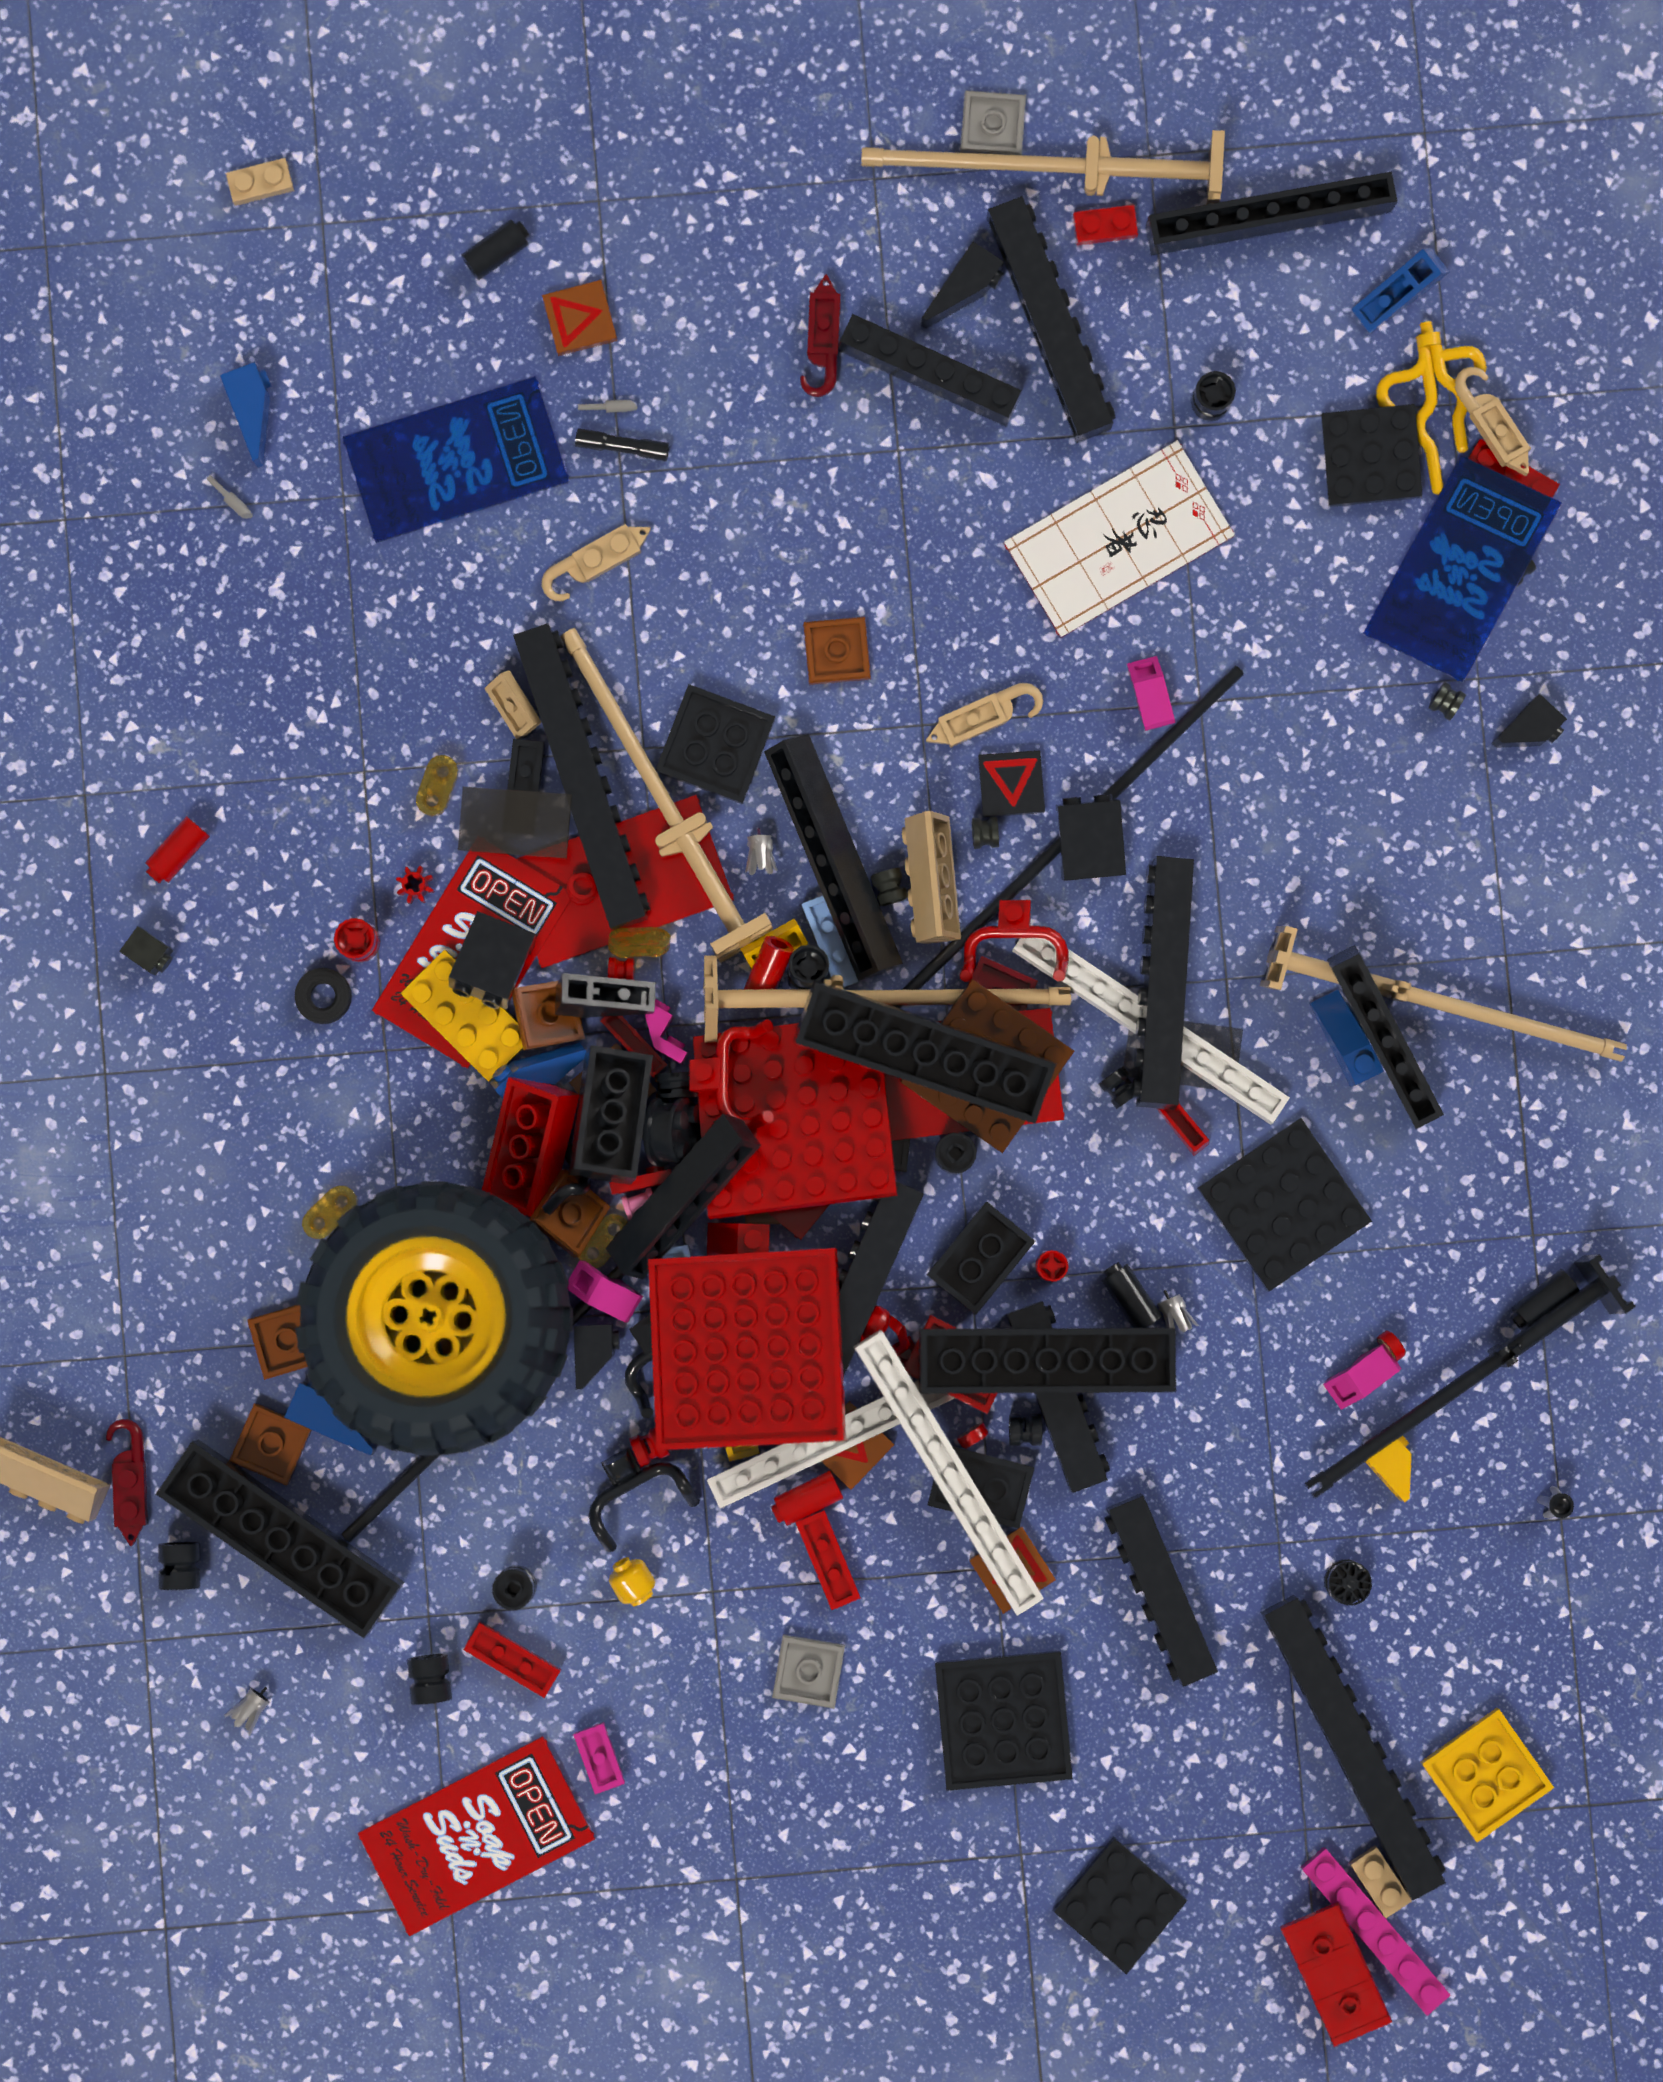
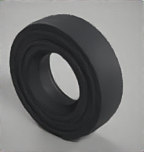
[294,968,352,1024]

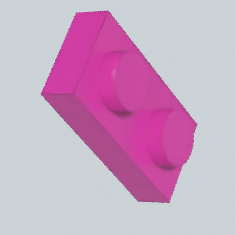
[573,1722,625,1795]

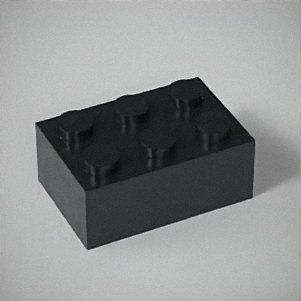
[926,1201,1036,1315]

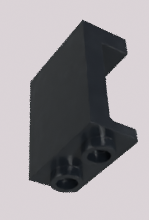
[1056,794,1126,881]
[449,911,536,1009]

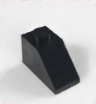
[1492,694,1567,748]
[574,1324,620,1389]

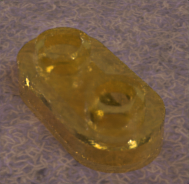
[416,755,459,817]
[608,927,671,958]
[302,1186,358,1239]
[578,1214,628,1269]

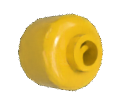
[608,1557,655,1606]

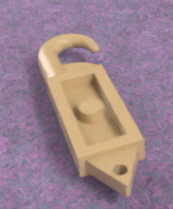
[1455,367,1531,476]
[542,524,651,601]
[926,683,1043,748]

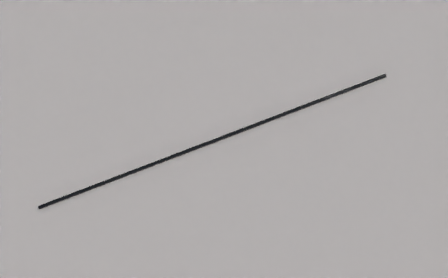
[341,666,1244,1542]

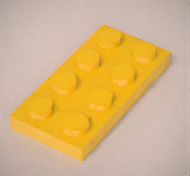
[400,949,523,1082]

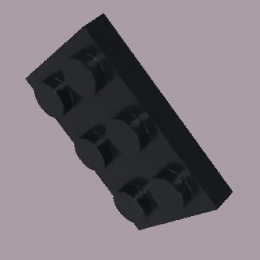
[927,1446,1034,1529]

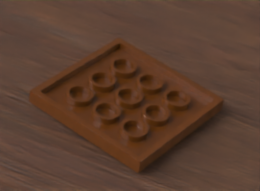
[900,979,1075,1154]

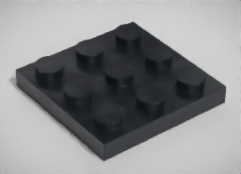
[1321,404,1422,507]
[656,684,776,805]
[1053,1837,1187,1974]

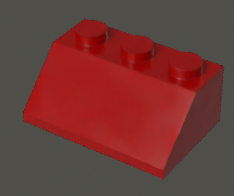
[707,1223,770,1256]

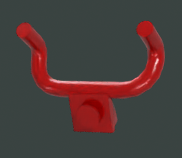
[960,900,1069,982]
[690,1019,774,1130]

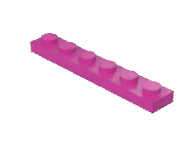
[1300,1847,1451,2016]

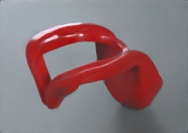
[860,1305,910,1357]

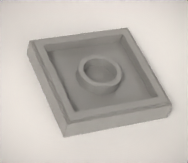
[960,91,1026,155]
[772,1634,845,1709]

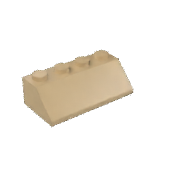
[902,811,961,944]
[0,1437,111,1524]

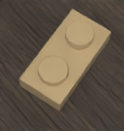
[226,158,294,206]
[484,670,542,739]
[1349,1846,1412,1918]

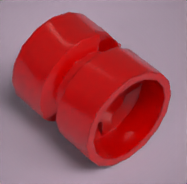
[334,918,380,963]

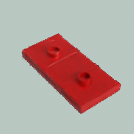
[1280,1902,1392,2047]

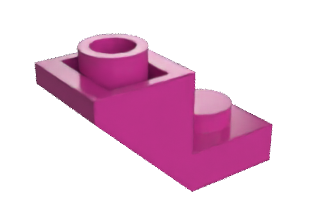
[1127,656,1175,731]
[645,999,688,1065]
[567,1260,643,1323]
[1323,1343,1402,1410]

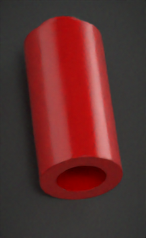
[145,816,210,884]
[743,936,794,990]
[771,1470,844,1526]

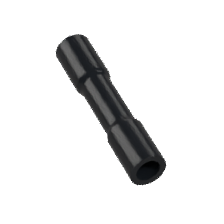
[575,428,669,461]

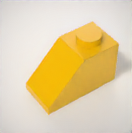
[1365,1436,1411,1503]

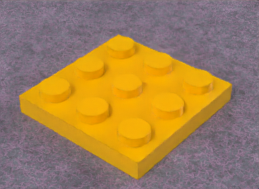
[1420,1708,1554,1843]

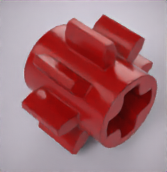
[396,866,435,905]

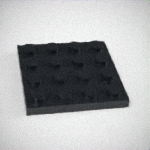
[1197,1118,1372,1292]
[935,1651,1073,1791]

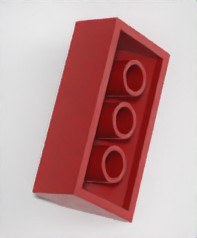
[482,1077,580,1217]

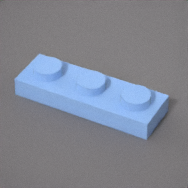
[801,895,865,988]

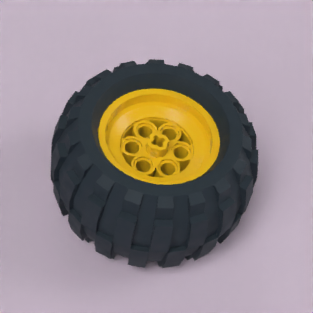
[295,1181,573,1455]

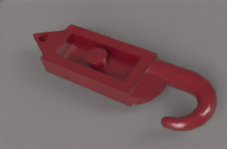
[800,274,841,397]
[106,1419,148,1546]

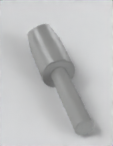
[578,400,638,413]
[207,475,253,519]

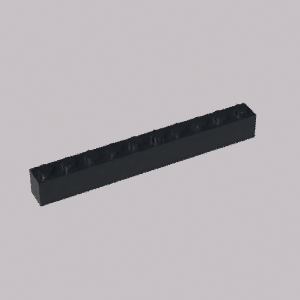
[513,623,651,931]
[1260,1595,1446,1901]

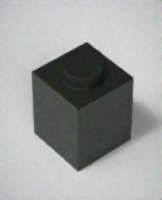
[119,926,174,976]

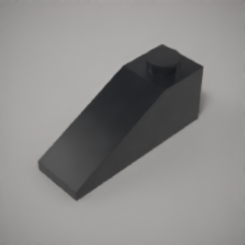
[921,242,1005,329]
[555,973,655,1018]

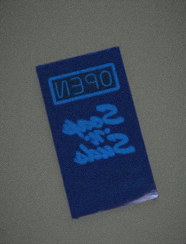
[343,376,569,543]
[1363,456,1562,683]

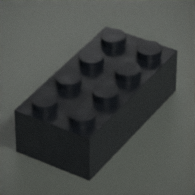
[568,1045,653,1185]

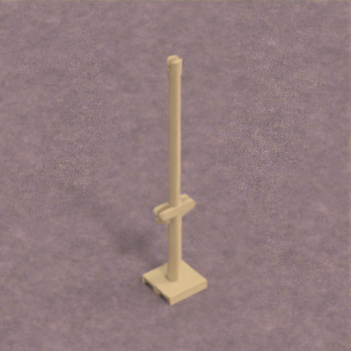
[861,130,1225,205]
[560,628,773,963]
[1260,926,1627,1062]
[703,956,1071,1042]

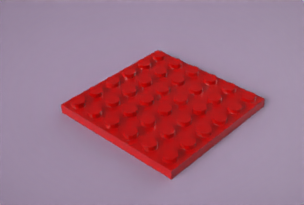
[693,1023,898,1219]
[648,1248,846,1450]

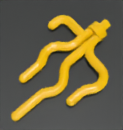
[1376,321,1487,495]

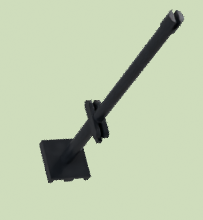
[1304,1254,1636,1499]

